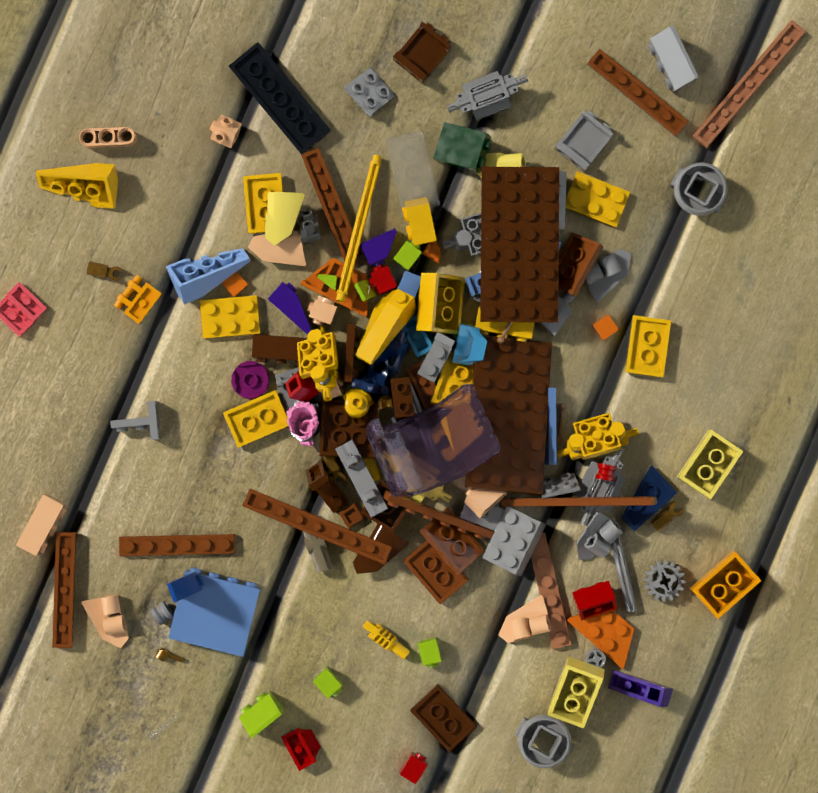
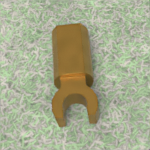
[87,261,122,281]
[378,392,394,409]
[323,457,346,484]
[650,501,684,532]

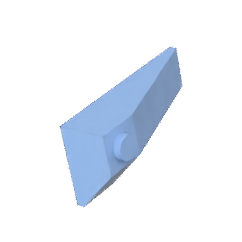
[166,248,250,304]

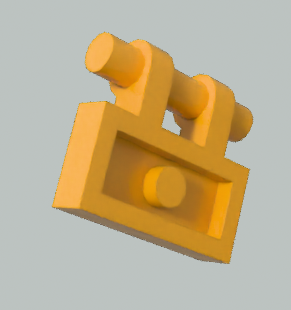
[114,275,163,325]

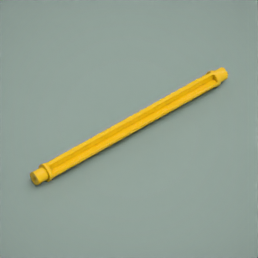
[336,155,382,303]

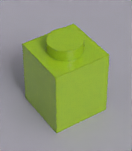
[393,241,422,272]
[417,637,442,668]
[312,666,343,698]

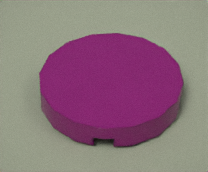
[231,361,270,399]

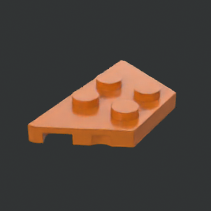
[300,258,368,317]
[566,610,634,669]

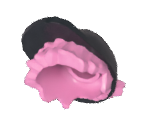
[286,398,321,447]

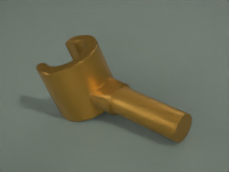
[156,648,184,663]

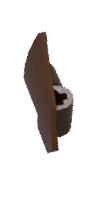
[353,524,409,574]

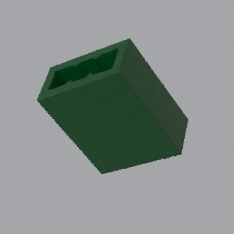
[433,122,492,174]

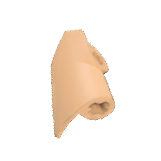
[248,230,306,266]
[82,594,129,648]
[499,595,551,643]

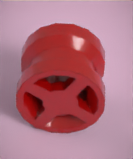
[595,463,617,482]

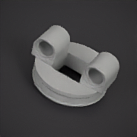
[670,162,729,216]
[515,714,573,768]

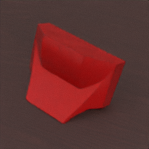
[281,727,321,771]

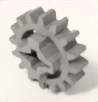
[643,559,686,602]

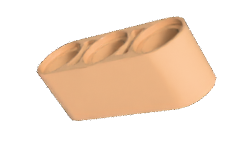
[79,127,137,148]

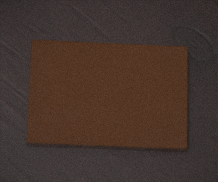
[410,684,477,753]

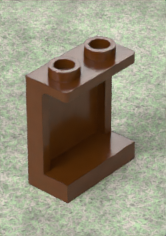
[393,22,452,84]
[390,377,414,418]

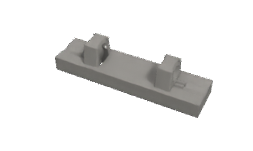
[335,440,389,518]

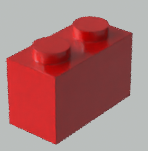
[572,580,618,621]

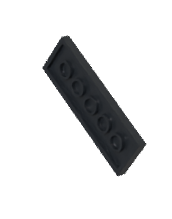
[229,42,331,155]

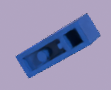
[167,572,204,603]

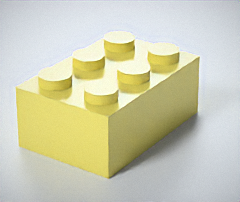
[676,430,743,499]
[547,656,605,728]

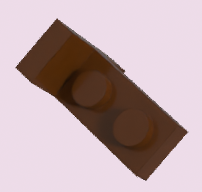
[306,460,349,513]

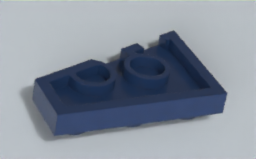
[621,465,677,532]

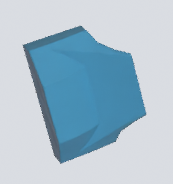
[402,315,437,358]
[452,324,487,366]

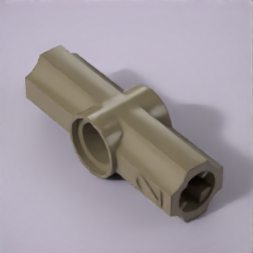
[303,513,333,573]

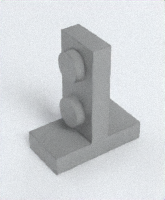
[417,332,456,383]
[110,401,161,440]

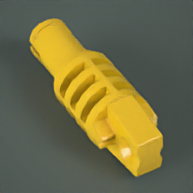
[362,621,410,660]

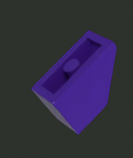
[360,228,397,267]

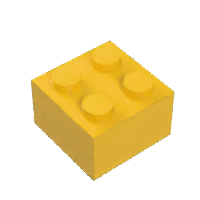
[402,197,437,245]

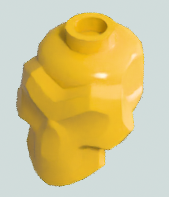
[343,388,374,418]

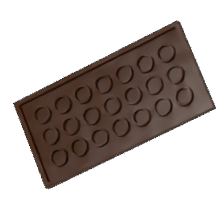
[480,167,559,323]
[465,335,552,495]

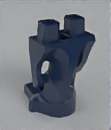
[352,330,410,395]

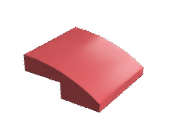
[0,282,47,338]

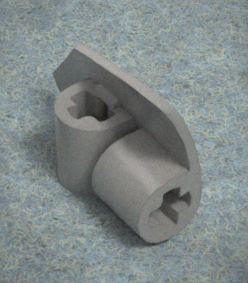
[585,249,631,302]
[576,511,624,560]

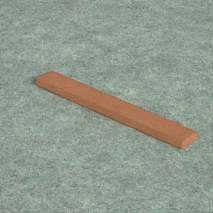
[692,20,806,149]

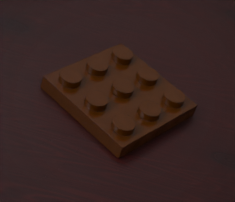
[319,398,379,459]

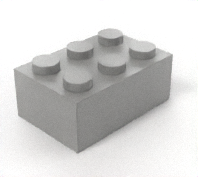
[482,506,546,576]

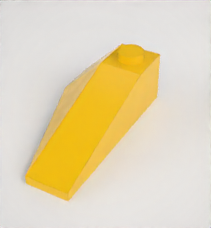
[35,163,118,209]
[356,289,417,365]

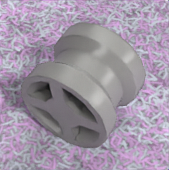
[150,601,174,625]
[586,648,606,668]

